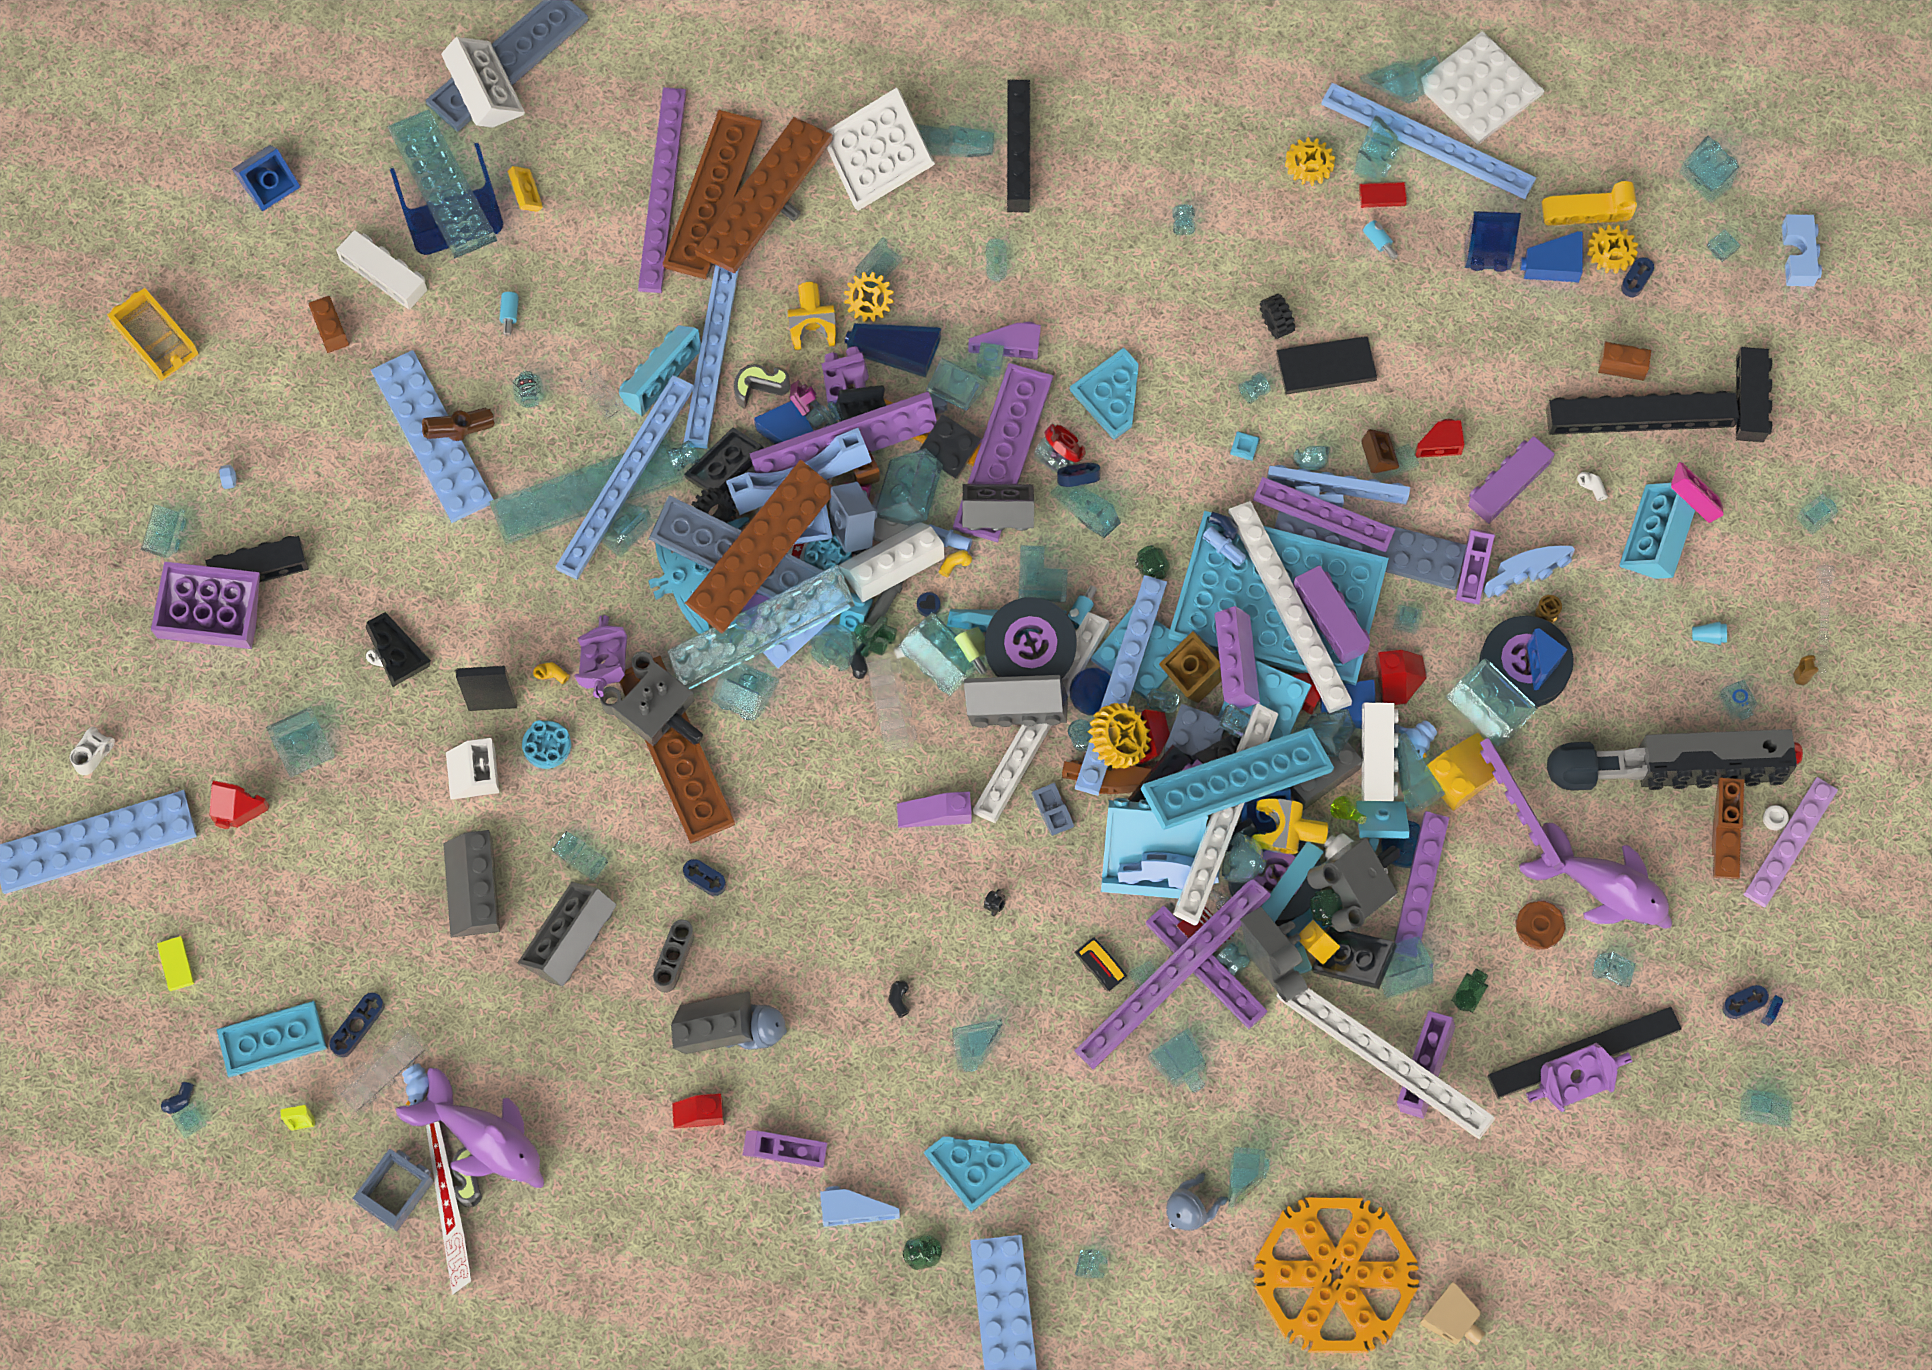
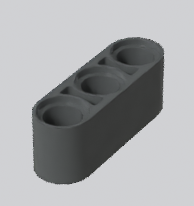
[653,919,694,993]

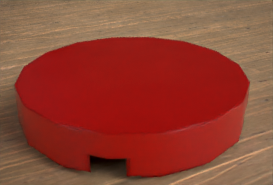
[1044,424,1086,462]

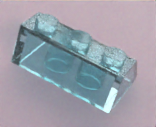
[876,448,943,526]
[898,612,984,696]
[1446,658,1538,747]

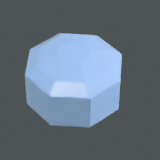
[219,465,237,489]

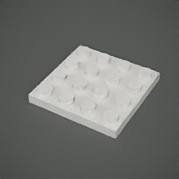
[1416,31,1544,145]
[826,88,935,211]

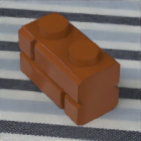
[308,296,349,353]
[1598,341,1651,381]

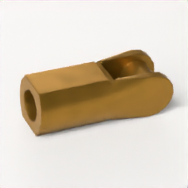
[1793,655,1819,685]

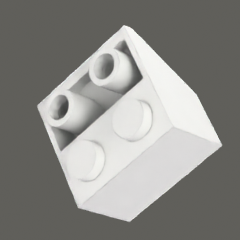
[446,738,500,799]

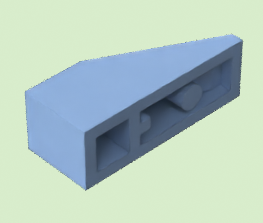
[820,1186,900,1227]

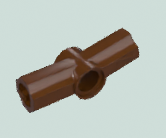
[422,407,495,441]

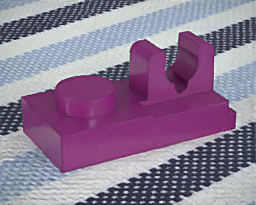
[790,380,817,416]

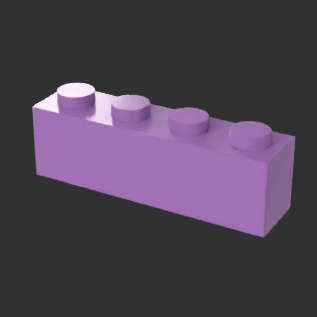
[1468,436,1555,524]
[1294,565,1370,665]
[1215,606,1260,710]
[1397,1011,1455,1119]

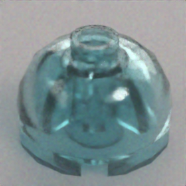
[809,623,858,671]
[1222,832,1266,884]

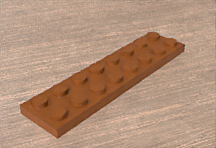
[662,110,762,280]
[695,117,833,274]
[684,459,834,634]
[619,656,735,844]

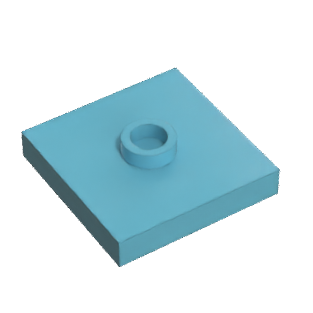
[1356,801,1410,838]

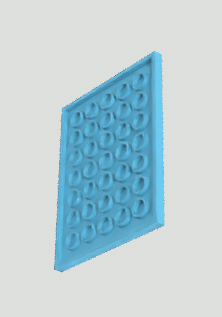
[1168,511,1389,686]

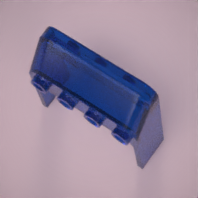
[389,141,503,255]

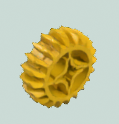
[1088,703,1151,769]

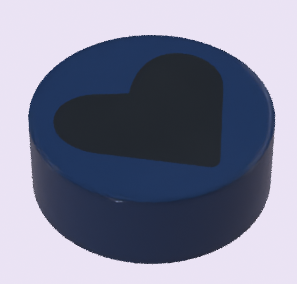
[917,592,940,617]

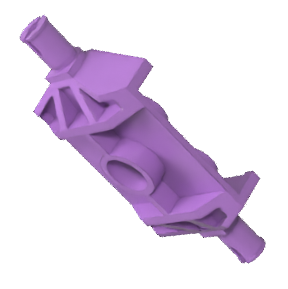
[575,615,627,698]
[1526,1043,1632,1112]

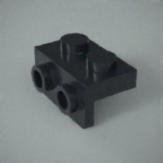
[836,385,886,421]

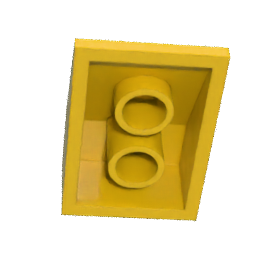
[1422,732,1509,811]

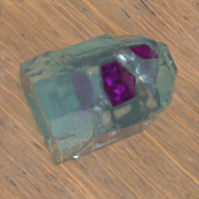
[1034,437,1074,472]

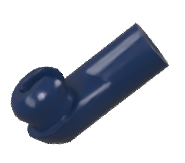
[1209,511,1238,540]
[161,1082,194,1114]

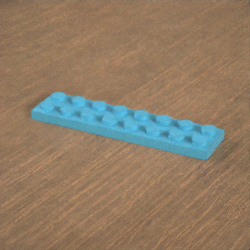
[1141,728,1334,830]

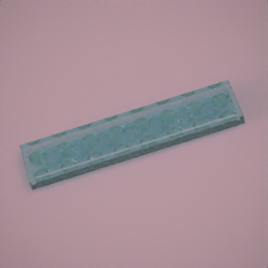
[387,109,497,259]
[489,438,683,545]
[667,565,855,689]

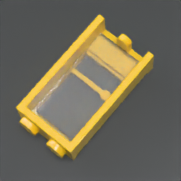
[107,288,198,381]

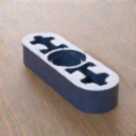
[329,993,384,1058]

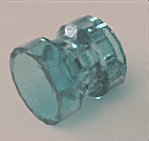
[1172,204,1196,235]
[1238,372,1271,404]
[667,440,700,471]
[1067,719,1092,752]
[1216,942,1251,977]

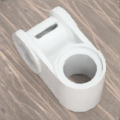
[70,726,115,775]

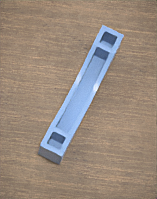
[726,428,872,515]

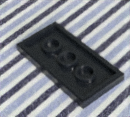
[1276,336,1377,395]
[456,666,517,711]

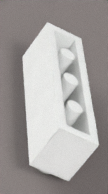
[336,230,427,310]
[1361,703,1398,801]

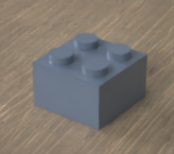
[829,482,877,553]
[1164,704,1227,765]

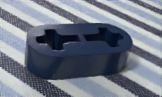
[1621,257,1654,297]
[1057,463,1100,487]
[683,859,726,896]
[1722,985,1769,1019]

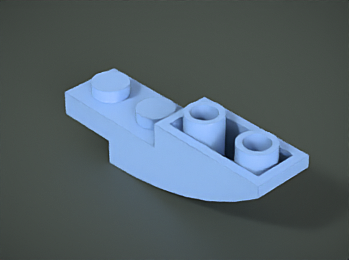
[1484,546,1575,598]
[1118,852,1220,889]

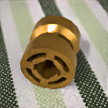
[1535,594,1562,624]

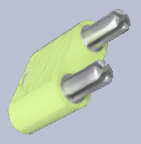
[954,627,988,675]

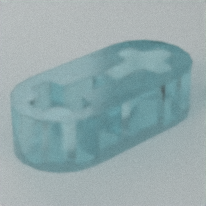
[986,238,1007,282]

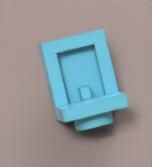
[839,593,873,633]

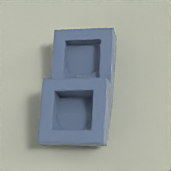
[1031,783,1075,836]

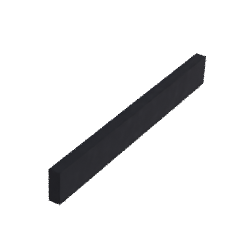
[1487,1007,1682,1099]

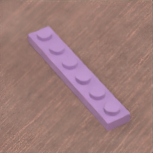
[1743,777,1838,908]

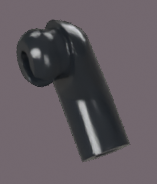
[850,643,870,679]

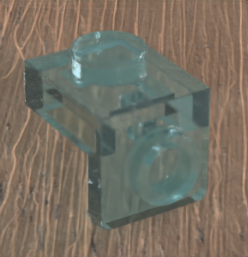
[1592,952,1635,987]

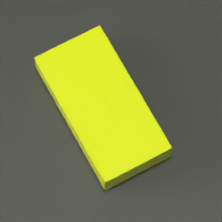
[157,936,194,991]
[280,1105,315,1130]

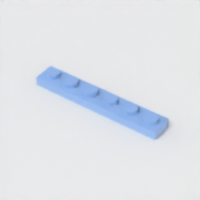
[1267,465,1410,505]

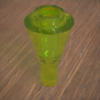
[1330,796,1367,824]

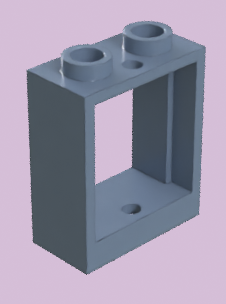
[352,1148,434,1232]

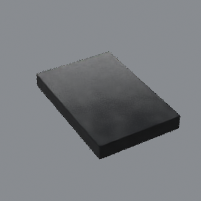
[684,427,764,492]
[1311,926,1398,989]

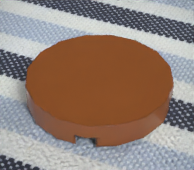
[1515,901,1565,949]

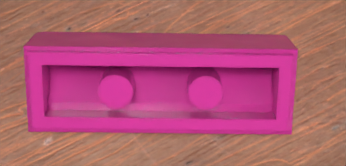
[1671,462,1724,523]

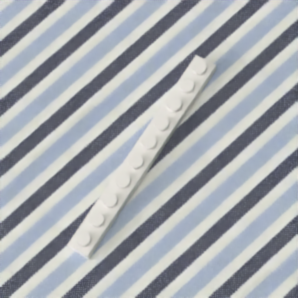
[1228,501,1352,713]
[973,612,1110,823]
[1173,704,1278,925]
[1276,988,1495,1140]

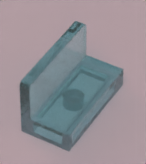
[855,237,902,288]

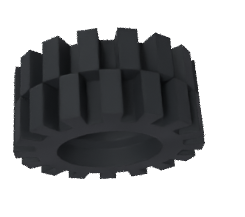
[1260,293,1296,339]
[691,487,736,523]

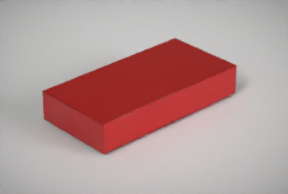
[1359,182,1407,208]

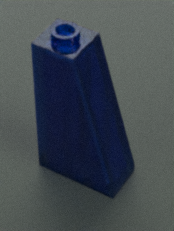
[844,323,941,378]

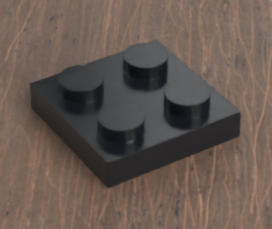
[917,414,982,479]

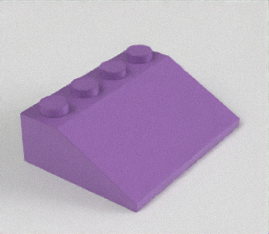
[151,562,260,649]

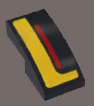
[1074,937,1127,992]

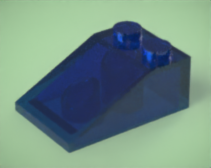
[1464,211,1521,272]

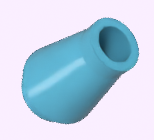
[1692,621,1727,645]

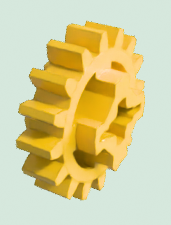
[1285,137,1335,186]
[1587,225,1638,274]
[844,272,894,322]

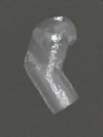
[1208,889,1231,910]

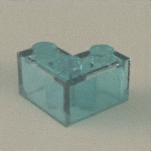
[1018,545,1068,602]

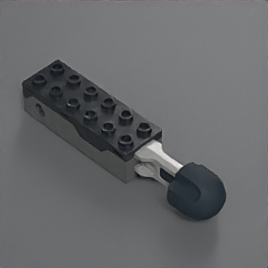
[1547,729,1803,791]

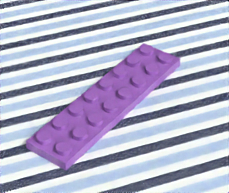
[953,363,1053,543]
[750,391,937,473]

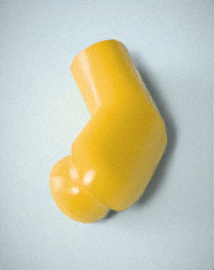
[938,550,972,578]
[533,662,570,684]

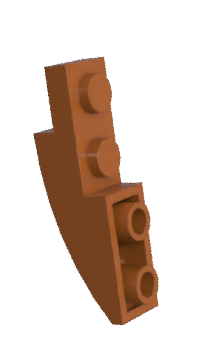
[1062,760,1153,794]
[1712,778,1744,879]

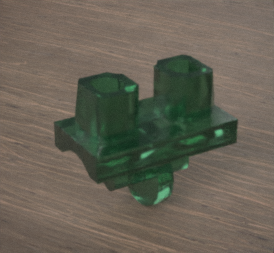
[854,616,897,657]
[1451,968,1489,1013]

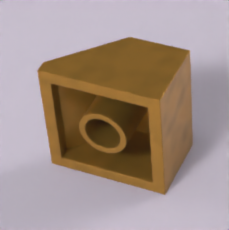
[1159,631,1222,703]

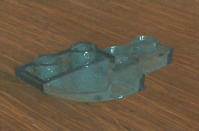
[916,124,994,157]

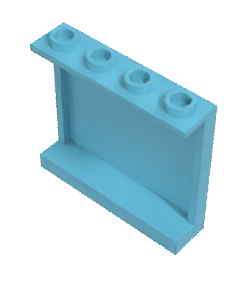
[1101,798,1208,899]

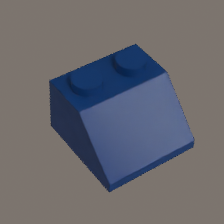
[232,145,300,211]

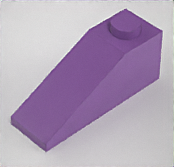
[968,322,1041,360]
[1456,528,1495,605]
[897,792,972,828]
[742,1130,827,1168]

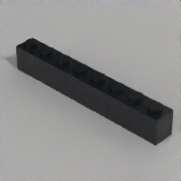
[1546,391,1739,435]

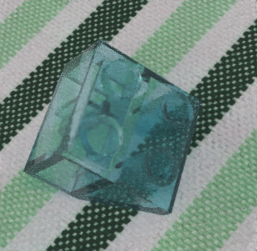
[1679,135,1740,204]

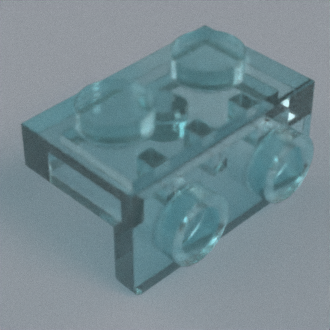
[141,504,187,558]

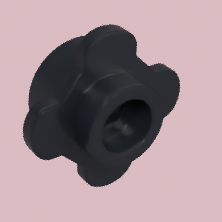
[984,889,1006,916]

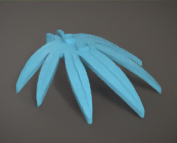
[648,517,761,645]

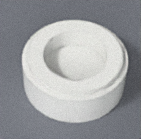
[1763,805,1789,831]

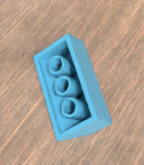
[619,325,701,416]
[1619,483,1695,579]

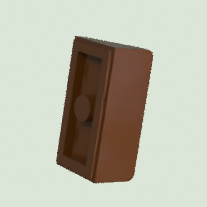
[1361,429,1399,473]

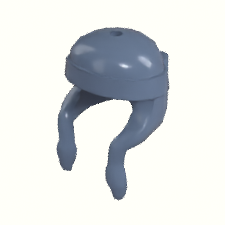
[726,1004,787,1050]
[1166,1173,1228,1231]

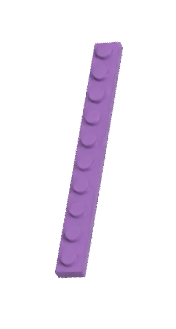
[638,88,686,293]
[1075,878,1271,1070]

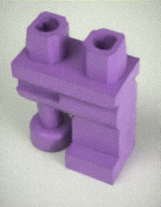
[821,346,869,415]

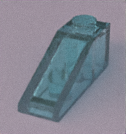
[1050,485,1121,538]
[1396,733,1445,812]

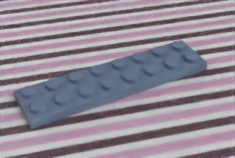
[426,0,588,132]
[649,495,841,612]
[1274,511,1466,590]

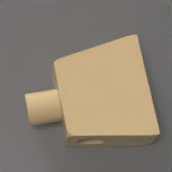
[1420,1282,1486,1345]

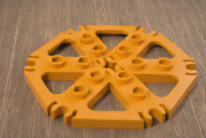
[1254,1197,1419,1353]

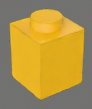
[1299,920,1340,964]

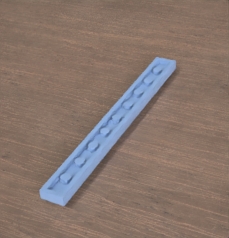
[1321,83,1536,199]
[684,265,739,449]
[556,375,694,580]
[1075,575,1167,796]

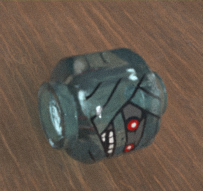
[512,371,544,408]

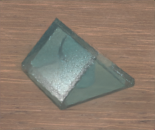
[926,358,988,411]
[601,503,653,558]
[1381,936,1433,999]

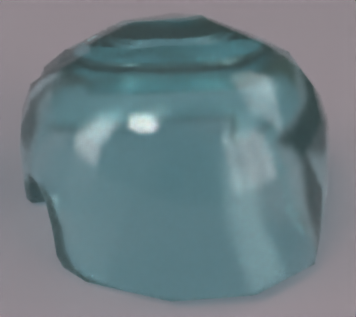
[1292,446,1330,471]

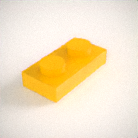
[507,166,543,212]

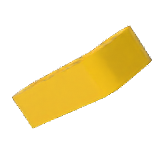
[1541,181,1637,226]

